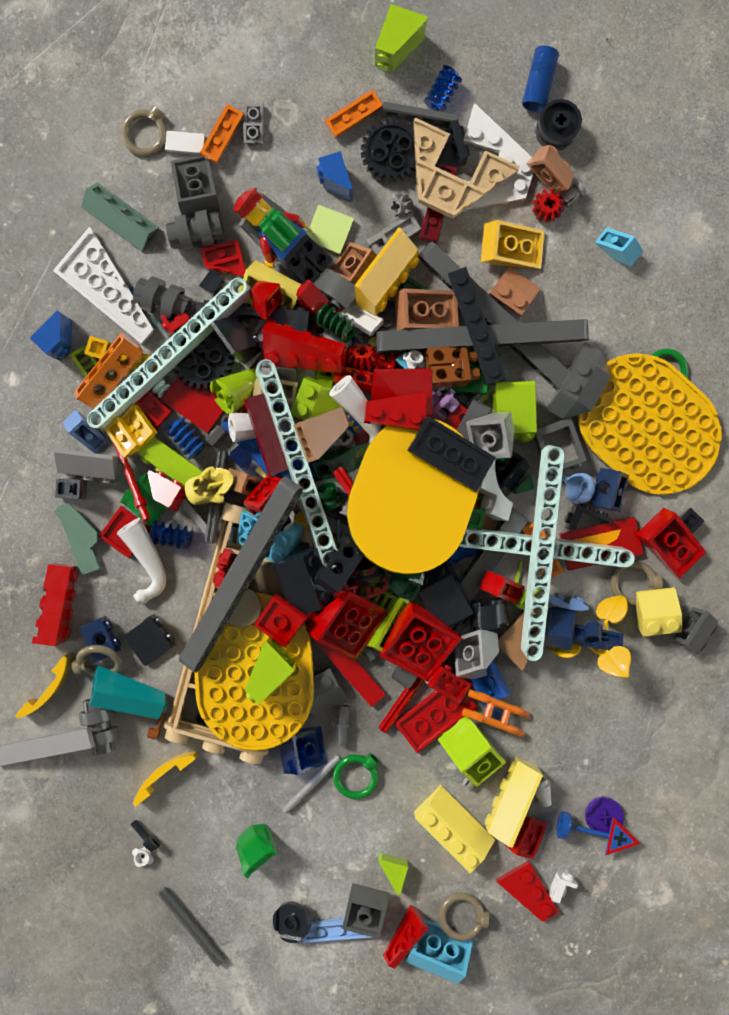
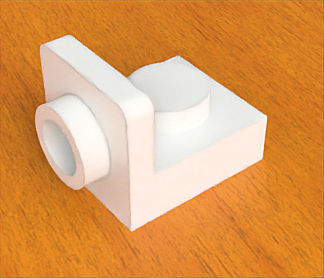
[548,872,578,903]

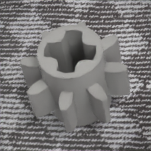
[390,192,413,218]

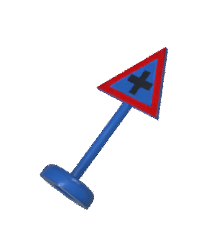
[556,811,641,856]

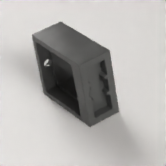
[534,417,587,476]

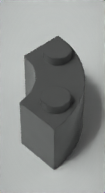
[313,268,356,310]

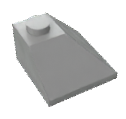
[466,412,514,458]

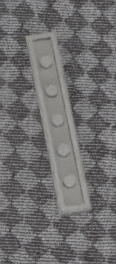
[0,727,95,766]

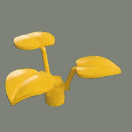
[550,595,631,678]

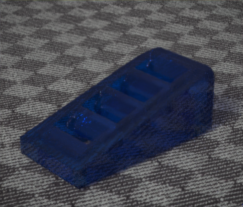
[229,444,253,472]

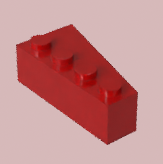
[262,319,346,373]
[32,563,78,646]

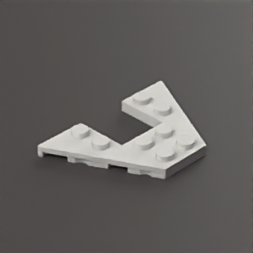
[463,104,533,212]

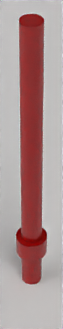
[113,443,151,522]

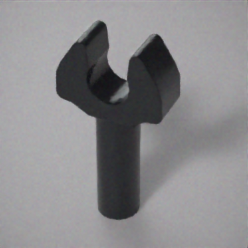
[130,820,161,853]

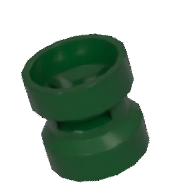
[317,482,342,510]

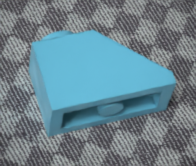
[595,228,643,266]

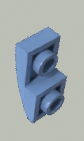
[548,593,589,611]

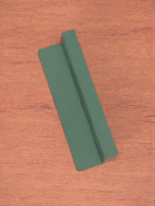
[81,183,159,251]

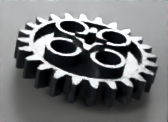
[361,119,416,183]
[171,329,234,391]

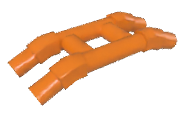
[462,689,530,737]

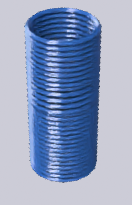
[522,45,559,112]

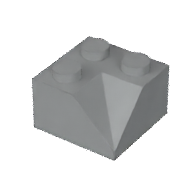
[454,629,499,679]

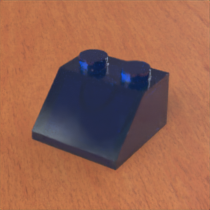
[279,726,327,775]

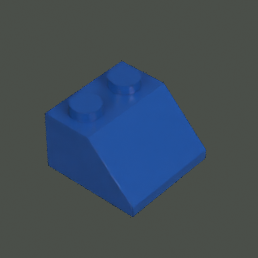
[316,151,353,202]
[30,310,72,361]

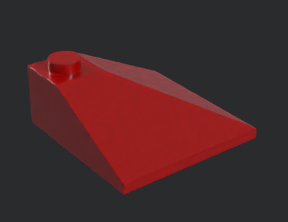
[370,368,433,428]
[306,590,388,660]
[380,601,462,682]

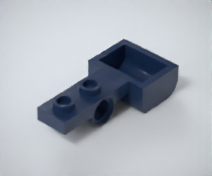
[544,607,624,651]

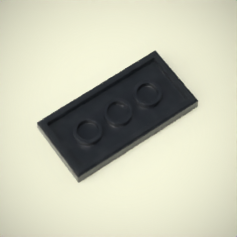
[407,416,496,492]

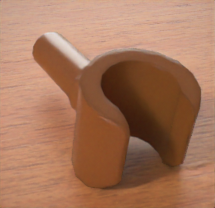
[147,713,166,739]

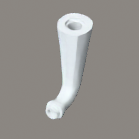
[329,375,383,463]
[228,413,301,443]
[117,518,166,604]

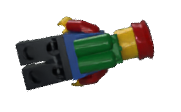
[233,187,334,284]

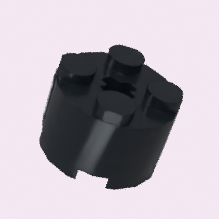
[469,597,510,631]

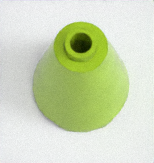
[210,368,257,414]

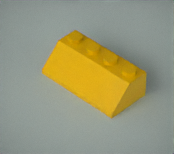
[354,228,419,317]

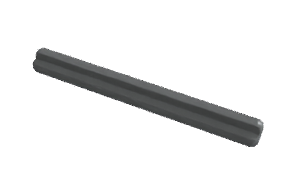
[205,451,228,544]
[158,887,225,967]

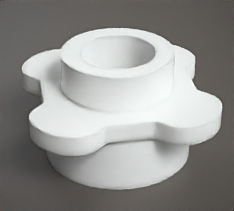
[403,350,425,369]
[132,847,154,867]

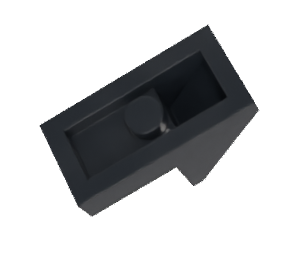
[55,479,87,500]

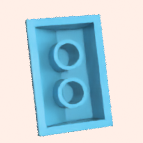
[404,918,473,984]

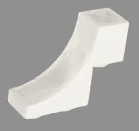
[479,459,513,521]

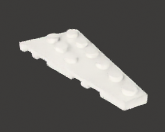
[53,227,155,345]

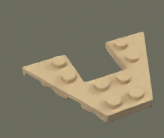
[413,118,520,219]

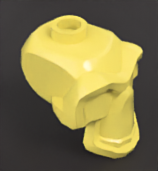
[185,466,234,505]

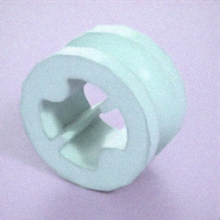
[152,379,171,398]

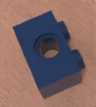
[591,468,629,512]
[80,616,121,663]

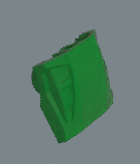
[120,473,168,527]
[236,824,277,879]

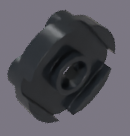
[273,901,311,943]

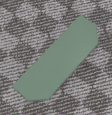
[54,505,98,549]

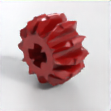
[532,189,565,223]
[346,342,378,372]

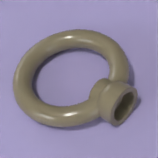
[121,106,167,157]
[610,560,663,606]
[72,645,123,677]
[439,893,489,941]

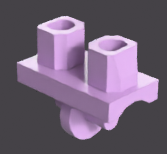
[432,388,460,422]

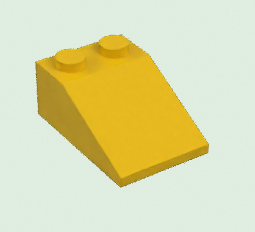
[481,220,545,269]

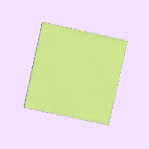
[307,205,354,255]

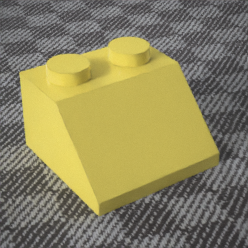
[636,587,682,637]

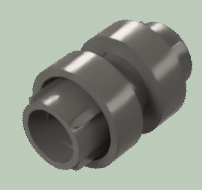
[165,209,224,252]
[133,276,192,321]
[78,699,120,756]

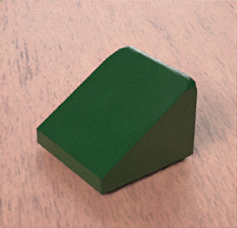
[512,474,534,494]

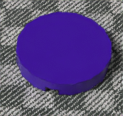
[585,796,624,833]

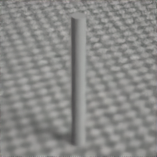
[282,754,341,814]

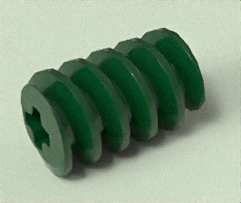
[313,303,357,343]

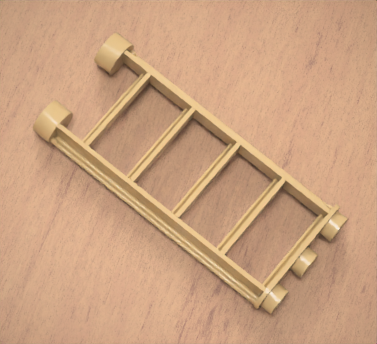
[164,502,327,764]

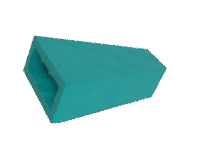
[90,666,167,719]

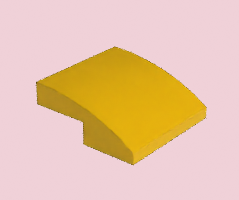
[105,404,157,458]

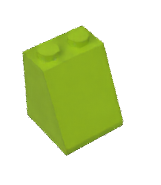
[375,4,428,72]
[492,381,537,442]
[245,637,297,704]
[438,717,506,787]

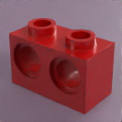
[480,571,525,604]

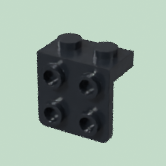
[435,119,470,168]
[124,614,177,666]

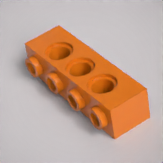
[75,332,143,409]

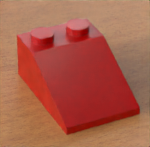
[636,508,707,579]

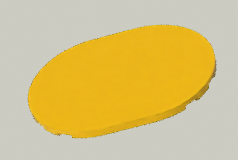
[577,353,722,495]
[347,417,479,574]
[195,593,314,751]

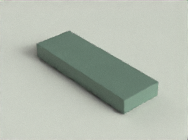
[61,522,101,575]

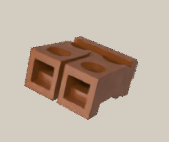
[424,346,480,390]

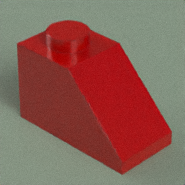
[250,281,282,320]

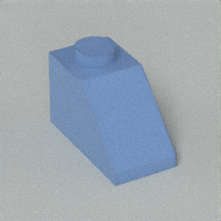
[62,410,109,454]

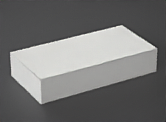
[165,131,206,155]
[341,301,383,336]

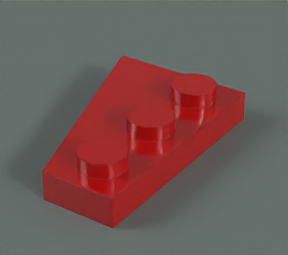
[364,391,428,431]
[496,860,559,922]
[383,905,429,969]

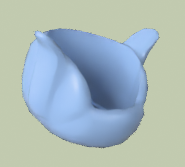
[562,473,595,505]

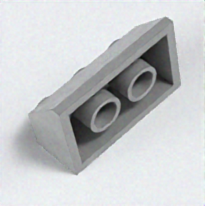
[54,448,122,483]

